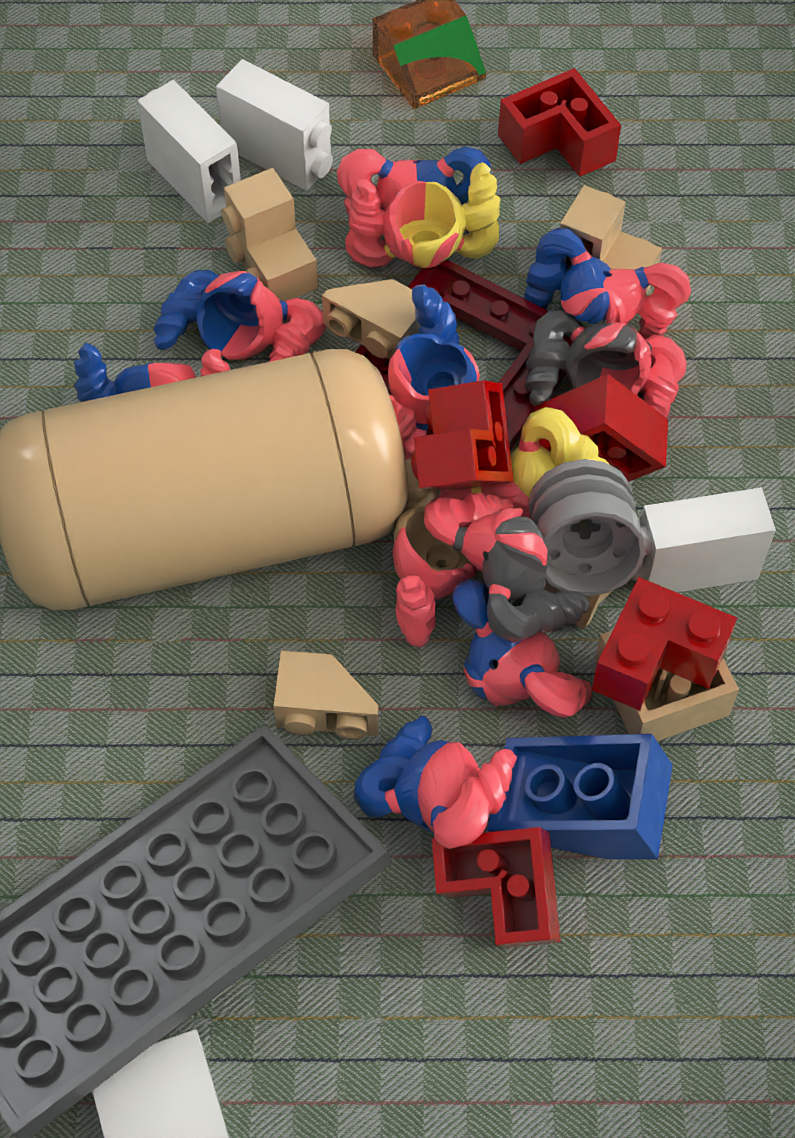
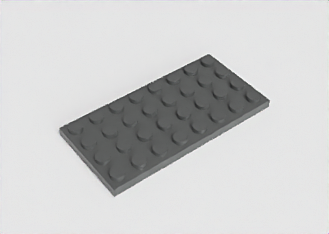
[0,724,392,1138]

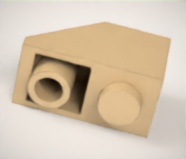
[322,279,420,360]
[274,650,379,739]

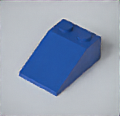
[487,733,673,859]

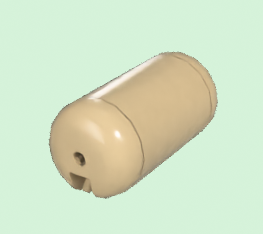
[0,349,408,610]

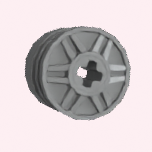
[528,459,645,597]

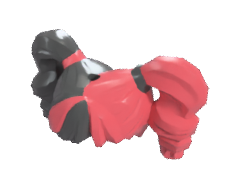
[525,310,687,418]
[423,493,589,643]

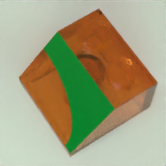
[372,0,486,109]

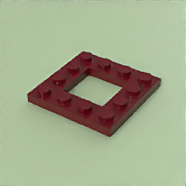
[355,259,573,450]

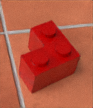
[498,68,621,177]
[534,374,668,482]
[411,380,514,490]
[591,577,738,711]
[432,827,561,948]

